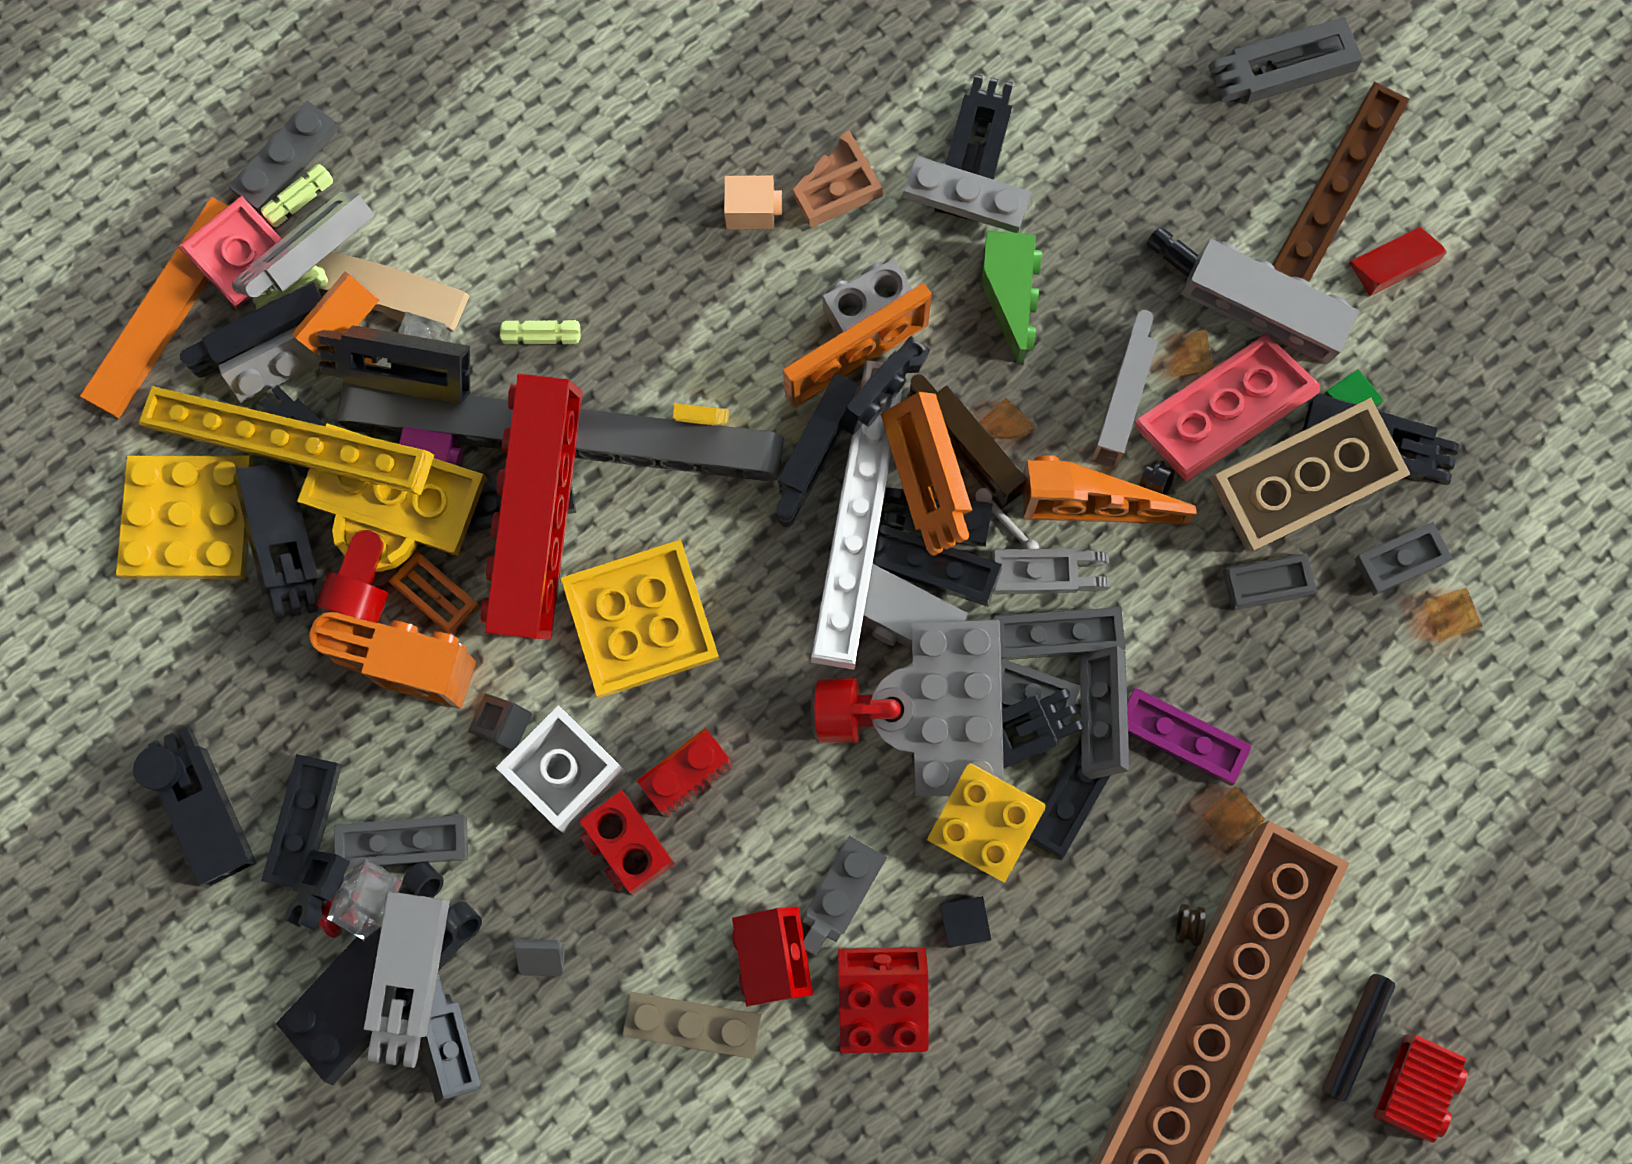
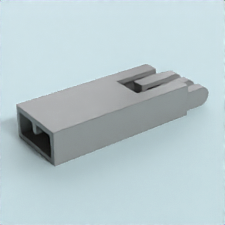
[232,192,375,297]
[1091,310,1158,468]
[364,892,450,1068]

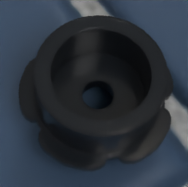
[1140,461,1175,495]

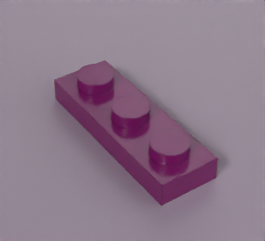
[1127,687,1252,786]

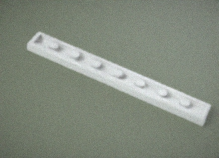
[811,360,903,670]

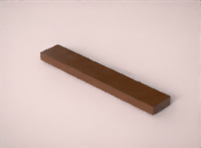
[1272,81,1410,282]

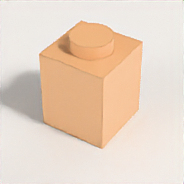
[724,175,782,229]

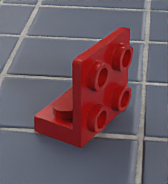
[838,947,929,1054]

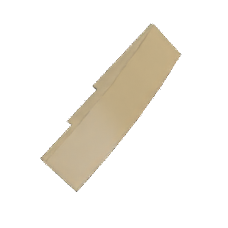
[316,252,469,332]

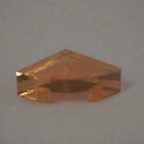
[1170,330,1214,377]
[979,398,1035,439]

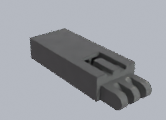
[1208,17,1363,104]

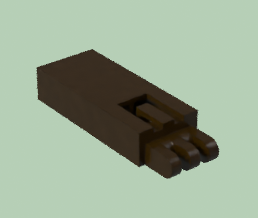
[909,374,1027,509]

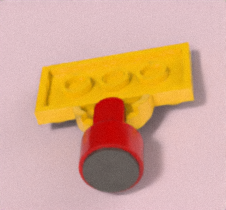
[297,423,487,623]

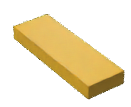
[673,403,730,425]

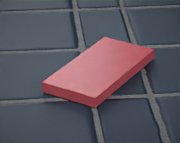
[1135,333,1320,482]

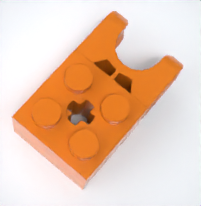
[309,612,476,709]

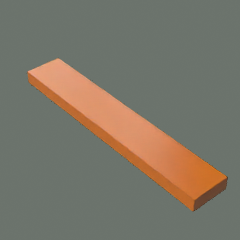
[80,197,229,419]

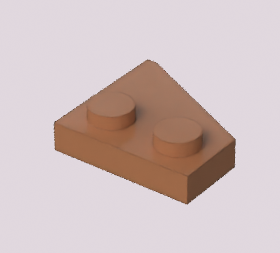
[793,130,883,228]

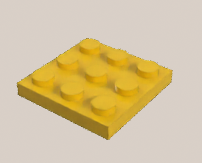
[116,456,254,579]
[561,539,720,699]

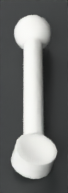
[975,488,1039,549]

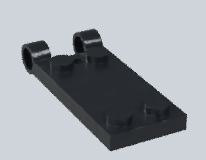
[276,862,482,1085]

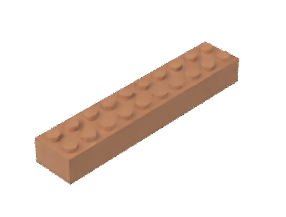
[1092,821,1350,1164]

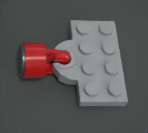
[811,620,1004,797]

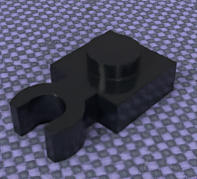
[284,850,350,930]

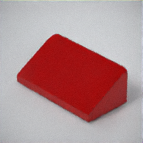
[1349,227,1447,296]

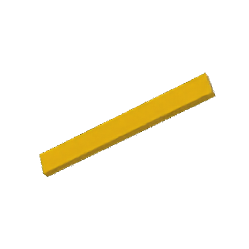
[138,386,434,495]

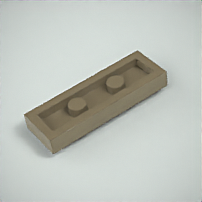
[623,992,762,1059]

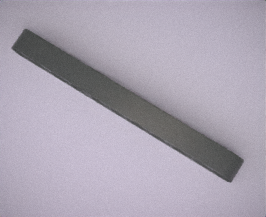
[335,383,784,481]

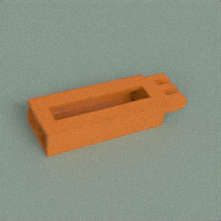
[880,392,972,556]

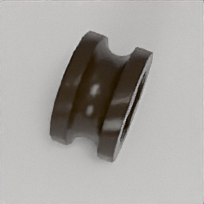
[1175,904,1206,947]

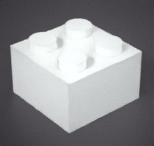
[496,705,625,834]

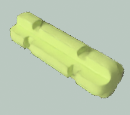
[260,164,333,227]
[253,265,328,310]
[500,320,581,344]

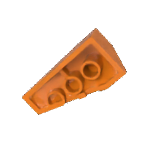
[1023,455,1196,525]

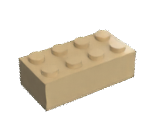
[1209,398,1410,552]

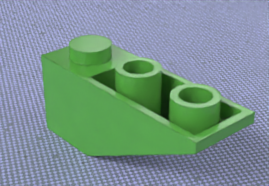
[981,230,1042,363]

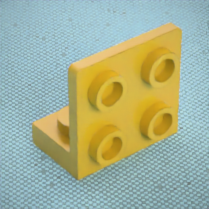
[927,763,1045,883]

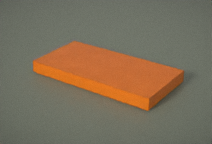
[783,283,932,408]

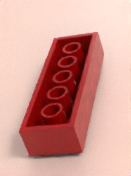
[480,373,583,639]

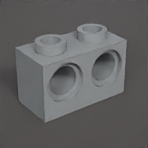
[822,259,912,335]

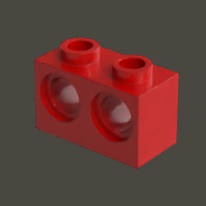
[579,790,676,895]

